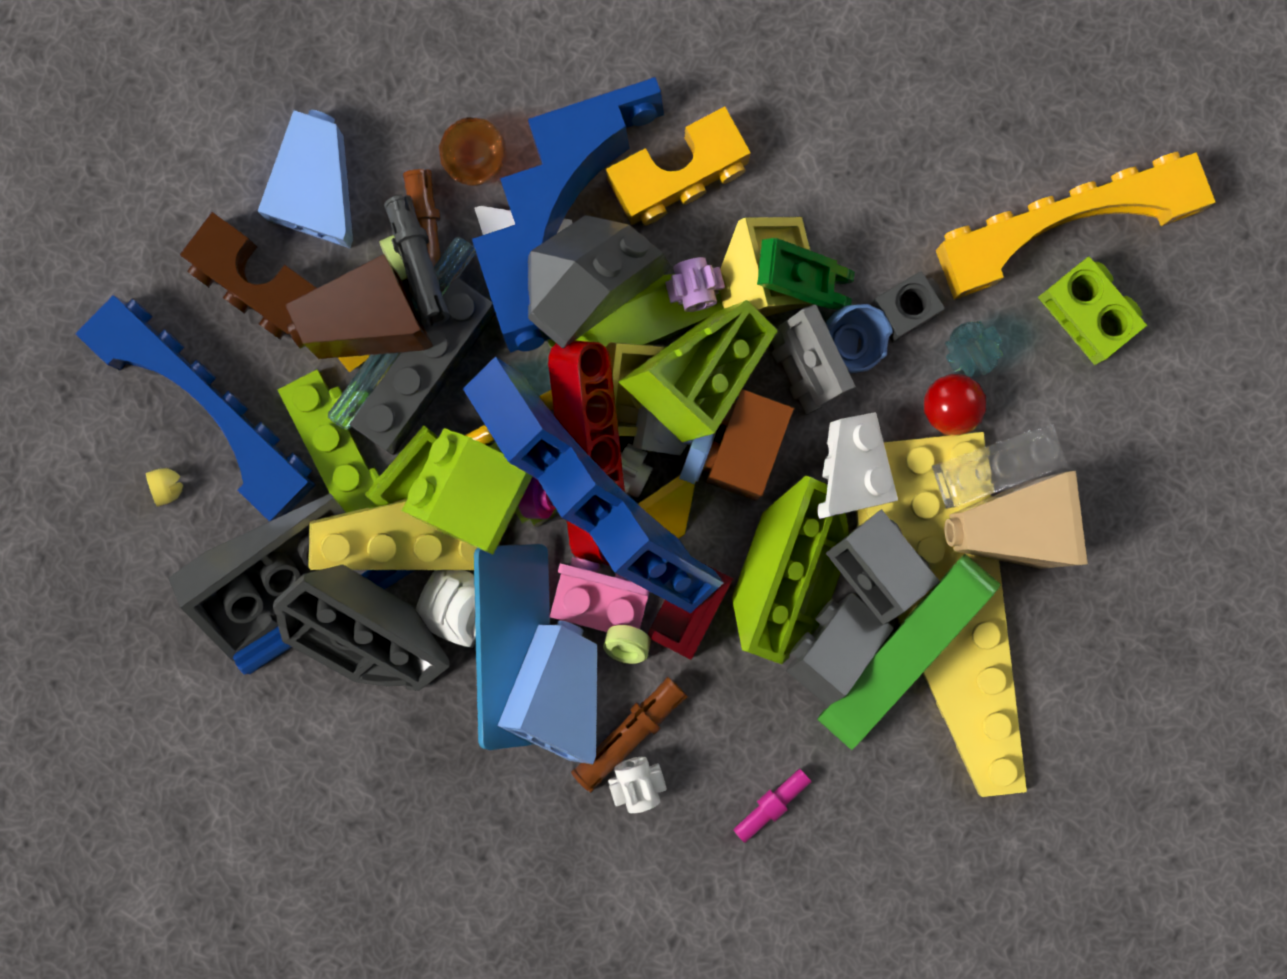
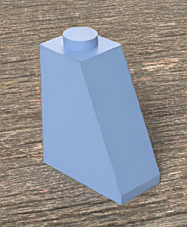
[258,110,353,248]
[498,621,597,765]

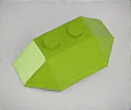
[732,476,849,665]

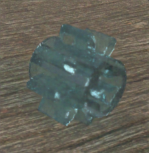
[945,321,1003,378]

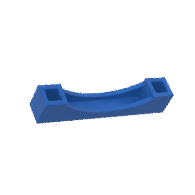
[75,295,316,522]

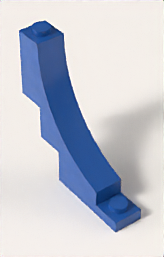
[472,77,664,353]
[463,356,723,613]

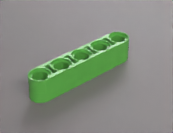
[817,554,1001,750]

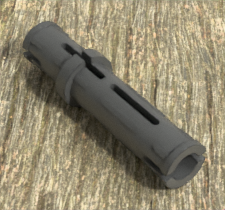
[384,194,450,327]

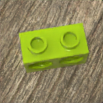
[1038,256,1147,365]

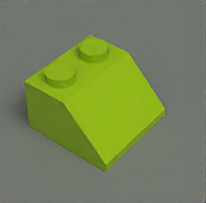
[401,428,533,555]

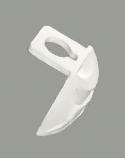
[416,570,476,648]

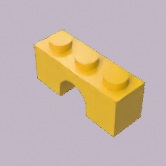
[606,106,751,225]

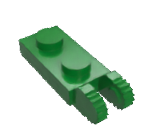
[757,238,855,310]

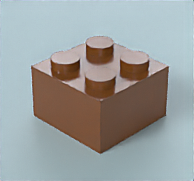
[702,389,794,501]

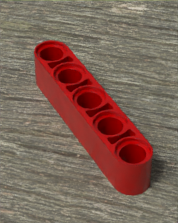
[548,341,625,566]

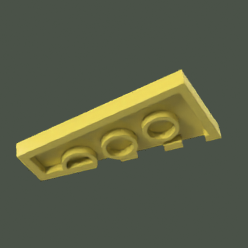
[308,498,477,570]

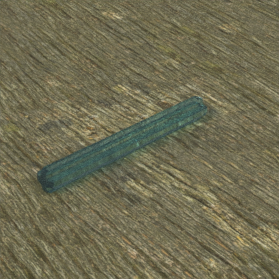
[328,237,476,430]

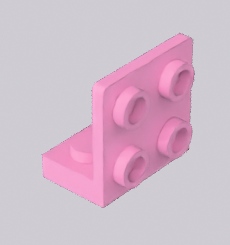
[550,557,650,632]

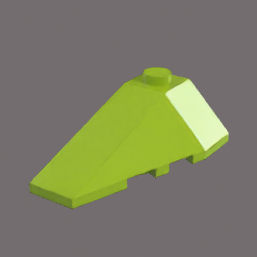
[547,274,724,349]

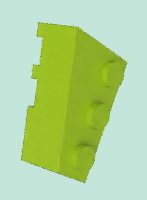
[618,300,778,442]

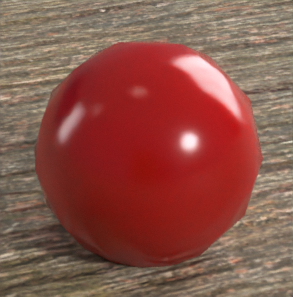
[924,373,986,436]

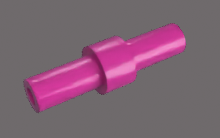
[733,768,812,843]

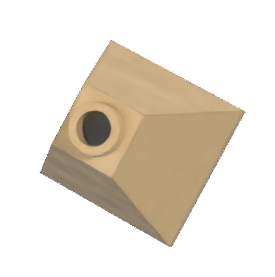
[944,471,1088,569]

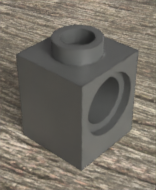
[870,270,945,343]

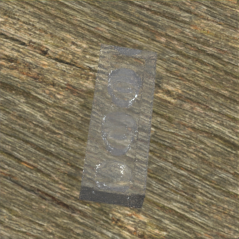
[932,424,1067,509]

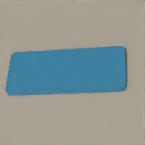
[474,544,550,750]

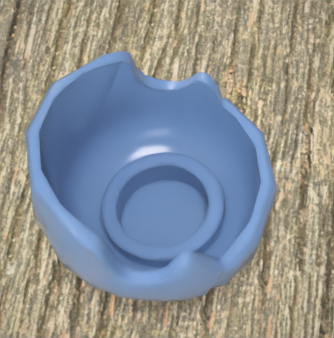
[826,304,893,373]

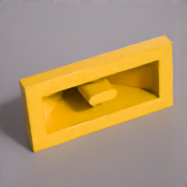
[638,475,696,539]

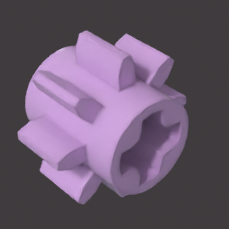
[665,257,725,312]

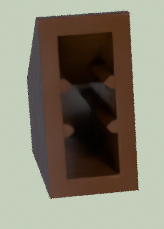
[286,254,433,359]

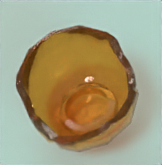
[439,117,507,186]

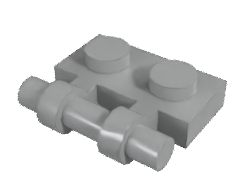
[771,305,856,415]

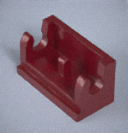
[647,562,733,660]

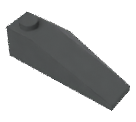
[168,493,346,662]

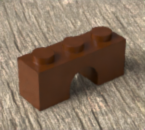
[180,212,317,340]

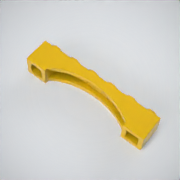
[936,151,1216,300]

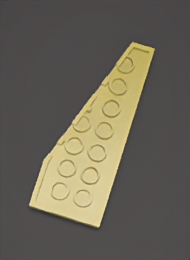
[855,432,1027,797]

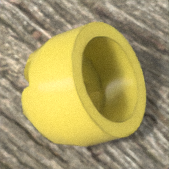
[146,468,183,507]

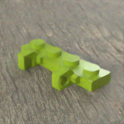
[277,369,381,513]

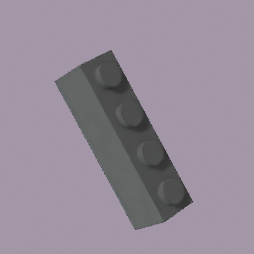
[349,277,496,455]

